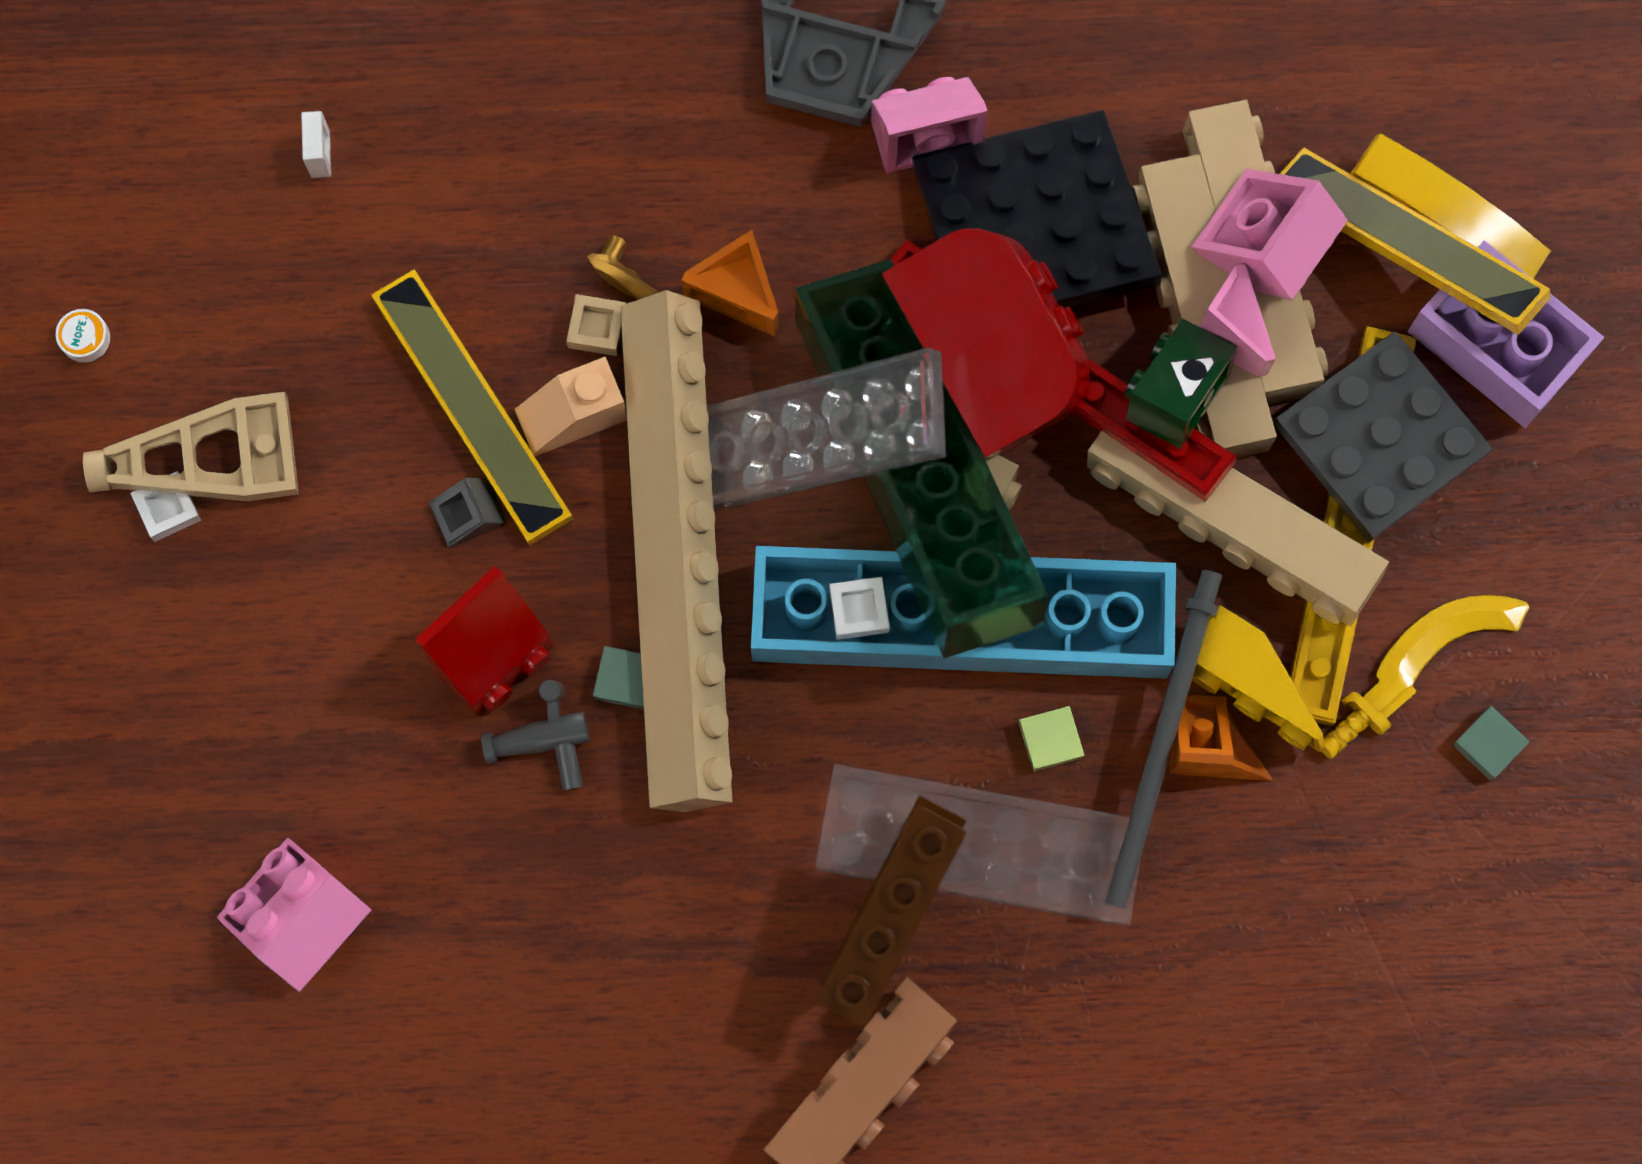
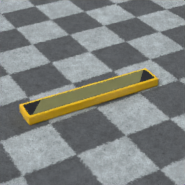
[1280,148,1551,335]
[371,269,573,546]

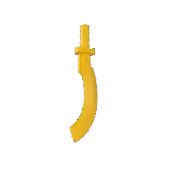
[1321,595,1529,759]

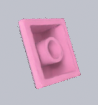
[871,77,987,174]
[1191,169,1348,300]

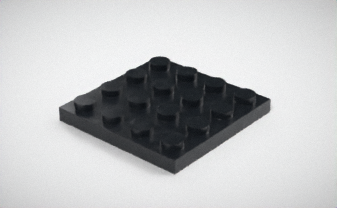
[912,109,1162,309]

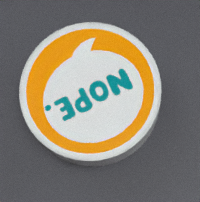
[56,309,111,363]

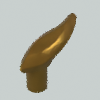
[587,235,659,300]

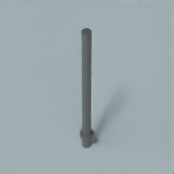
[1105,570,1222,909]

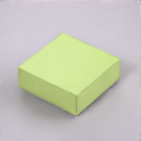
[1018,706,1085,772]

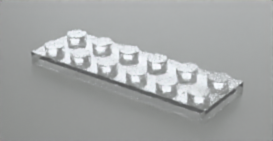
[707,348,946,511]
[815,764,1141,927]

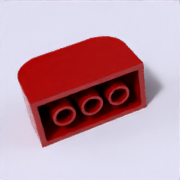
[882,228,1090,458]

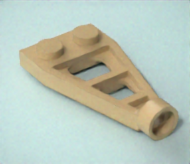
[83,392,299,501]

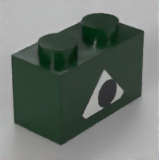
[1125,318,1237,449]

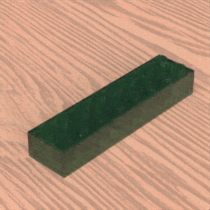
[795,259,1049,659]

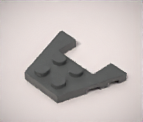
[761,0,946,127]

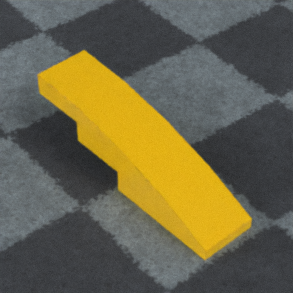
[1350,134,1551,279]

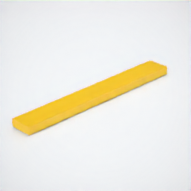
[1290,326,1417,727]

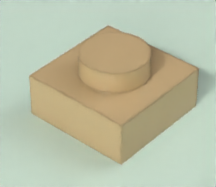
[566,294,626,356]

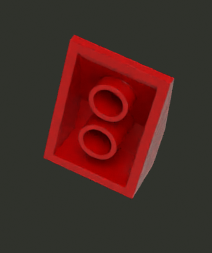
[415,566,554,716]

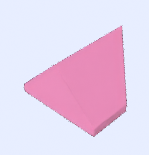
[1200,263,1276,377]

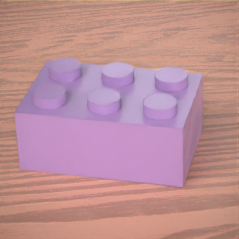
[1407,240,1605,429]

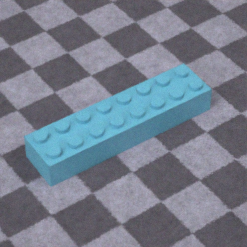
[751,546,1176,679]

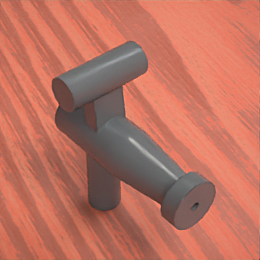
[481,680,590,791]

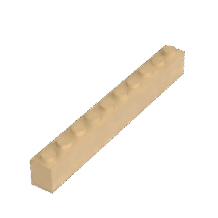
[621,290,733,812]

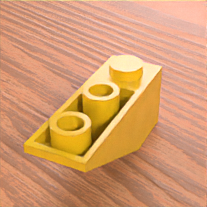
[1192,605,1324,752]

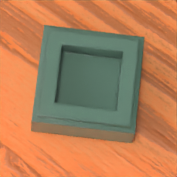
[593,646,644,710]
[1452,706,1530,781]

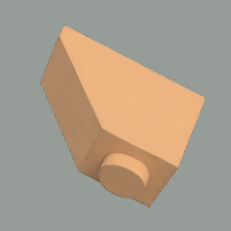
[515,357,627,457]

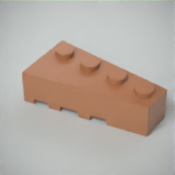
[763,977,957,1164]

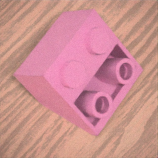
[216,837,372,992]

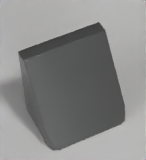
[429,477,506,547]

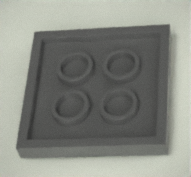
[1273,331,1493,543]

